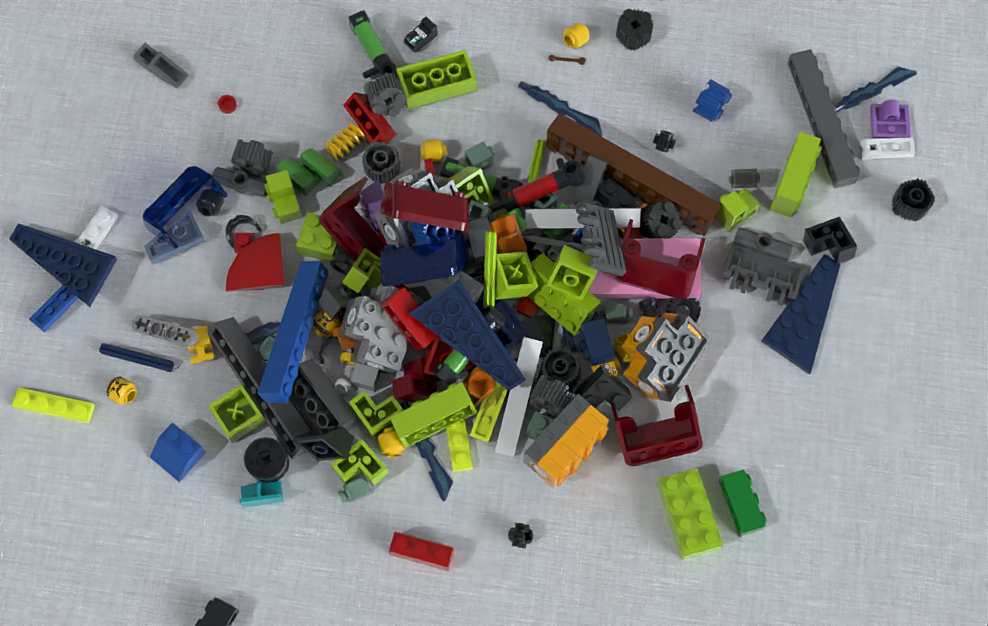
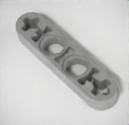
[132,315,198,347]

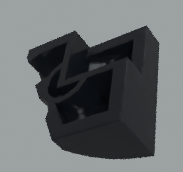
[521,314,556,358]

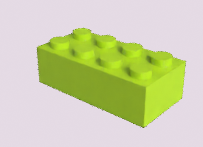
[396,50,477,110]
[769,131,822,217]
[527,253,601,336]
[390,382,477,448]
[656,468,723,560]

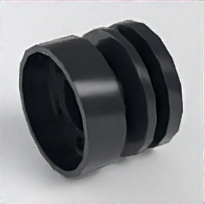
[244,437,290,483]

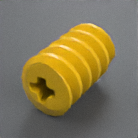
[325,123,367,162]

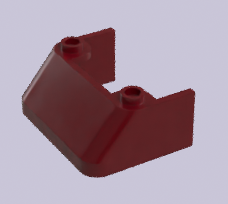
[319,176,402,262]
[379,180,469,231]
[616,219,706,299]
[610,385,703,466]

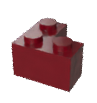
[392,358,437,403]

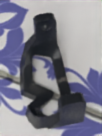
[226,215,262,248]
[330,249,352,275]
[319,336,354,364]

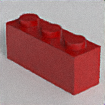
[343,92,396,144]
[380,287,438,350]
[389,532,454,571]

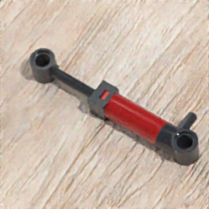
[488,158,586,213]

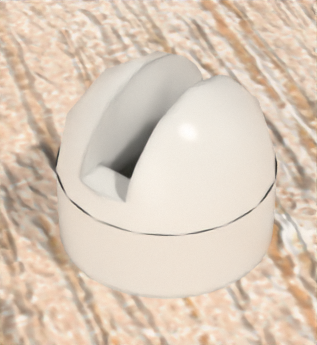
[334,377,351,395]

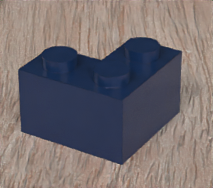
[578,319,614,366]

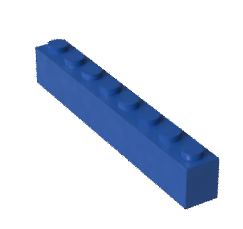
[257,261,328,403]

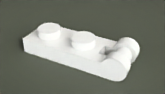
[860,138,915,160]
[74,205,119,249]

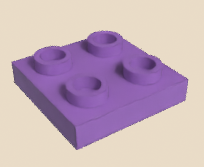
[870,99,911,139]

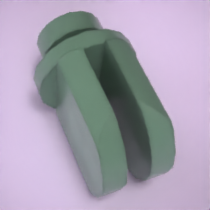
[604,303,633,323]
[257,332,277,361]
[337,478,369,502]

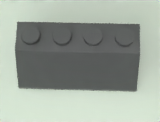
[522,234,586,263]
[397,243,484,304]
[289,359,359,431]

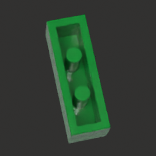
[718,469,767,537]

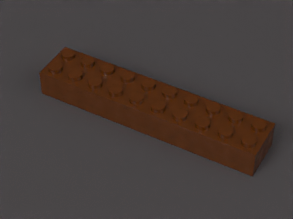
[546,113,721,237]

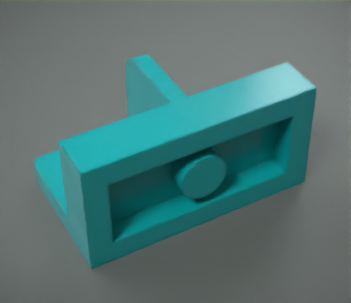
[239,481,283,507]

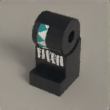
[403,16,438,52]

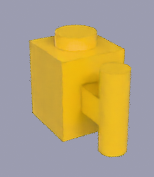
[185,325,215,364]

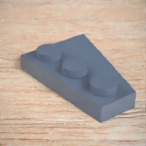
[144,210,205,264]

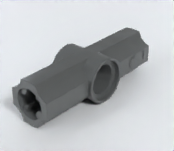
[211,167,267,198]
[733,227,793,261]

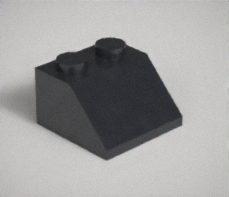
[292,426,354,461]

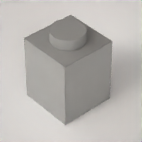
[349,363,380,392]

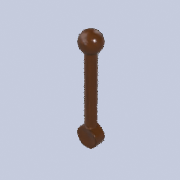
[548,55,586,65]

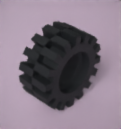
[665,298,701,322]

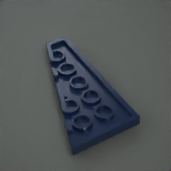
[9,223,117,308]
[761,254,840,375]

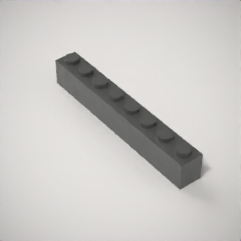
[787,49,860,189]
[208,317,310,459]

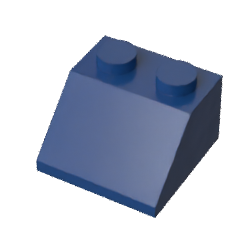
[150,422,206,482]

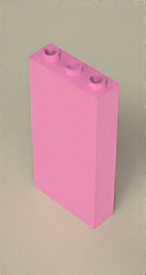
[588,238,701,299]

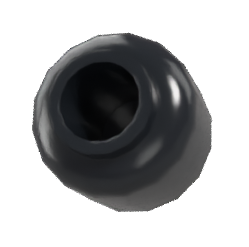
[196,189,224,217]

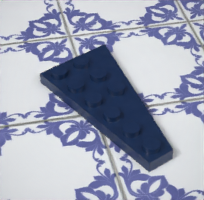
[409,280,526,391]

